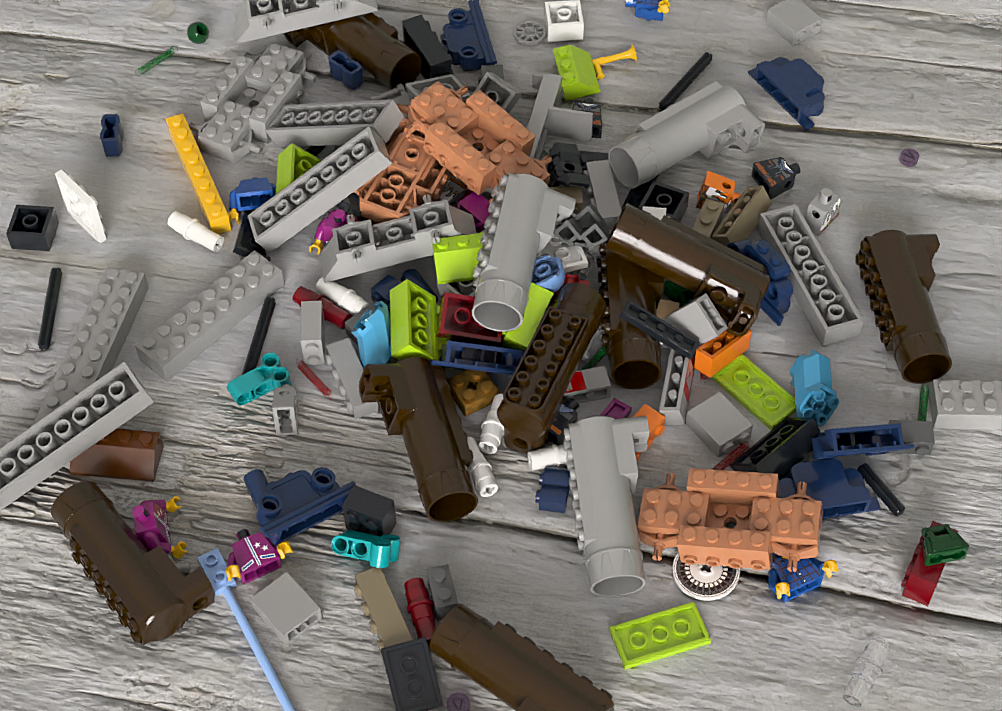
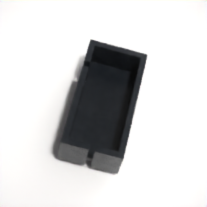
[402,14,454,80]

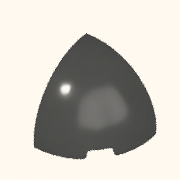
[553,204,610,248]

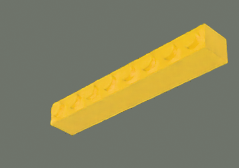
[165,113,231,234]

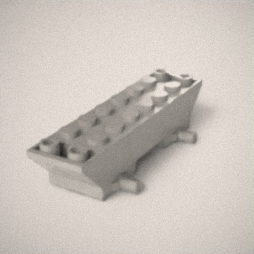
[235,0,378,43]
[320,194,477,283]

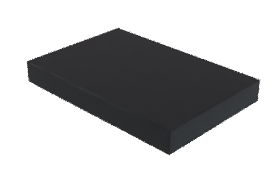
[380,637,443,711]

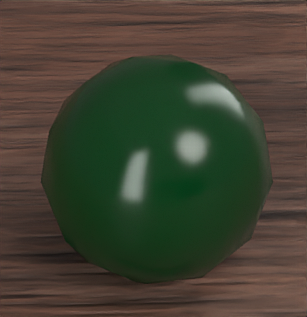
[187,22,209,44]

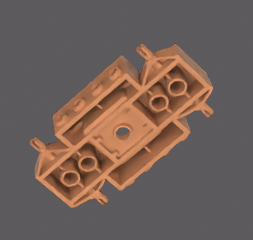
[405,81,552,204]
[354,103,453,223]
[637,468,823,572]

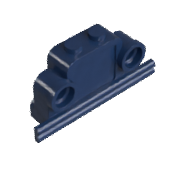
[440,0,497,70]
[748,57,825,130]
[727,239,793,326]
[430,340,525,375]
[811,423,915,461]
[779,459,881,519]
[256,467,356,546]

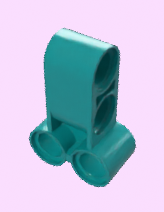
[227,353,292,406]
[331,530,401,568]

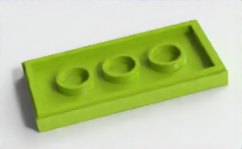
[712,354,796,430]
[609,601,711,670]

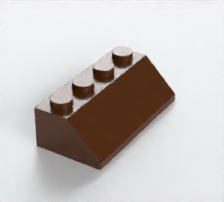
[70,428,164,482]

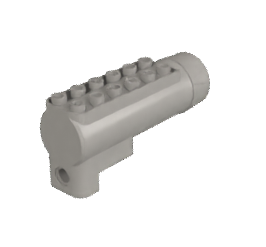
[608,81,765,188]
[472,172,576,332]
[563,416,649,597]

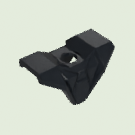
[547,142,590,188]

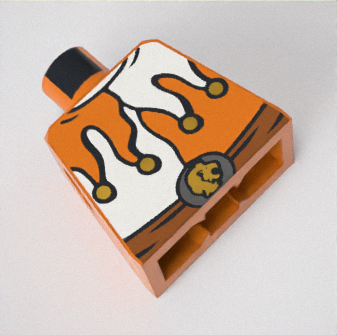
[696,171,742,212]

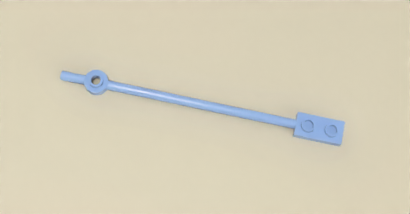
[197,548,295,711]

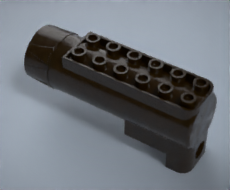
[284,12,422,89]
[604,203,770,336]
[855,229,952,384]
[597,240,664,389]
[497,283,606,454]
[359,357,478,522]
[51,481,214,646]
[430,604,614,711]

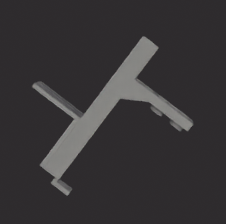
[474,73,593,160]

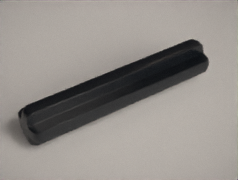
[858,463,905,516]

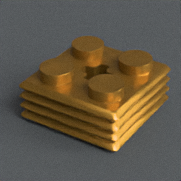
[446,369,500,416]

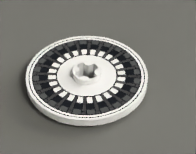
[672,552,740,601]

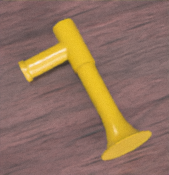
[592,44,637,79]

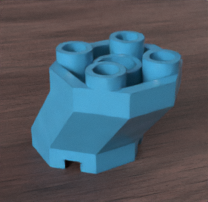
[351,301,394,369]
[790,350,839,426]

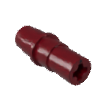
[293,286,352,330]
[404,578,437,647]

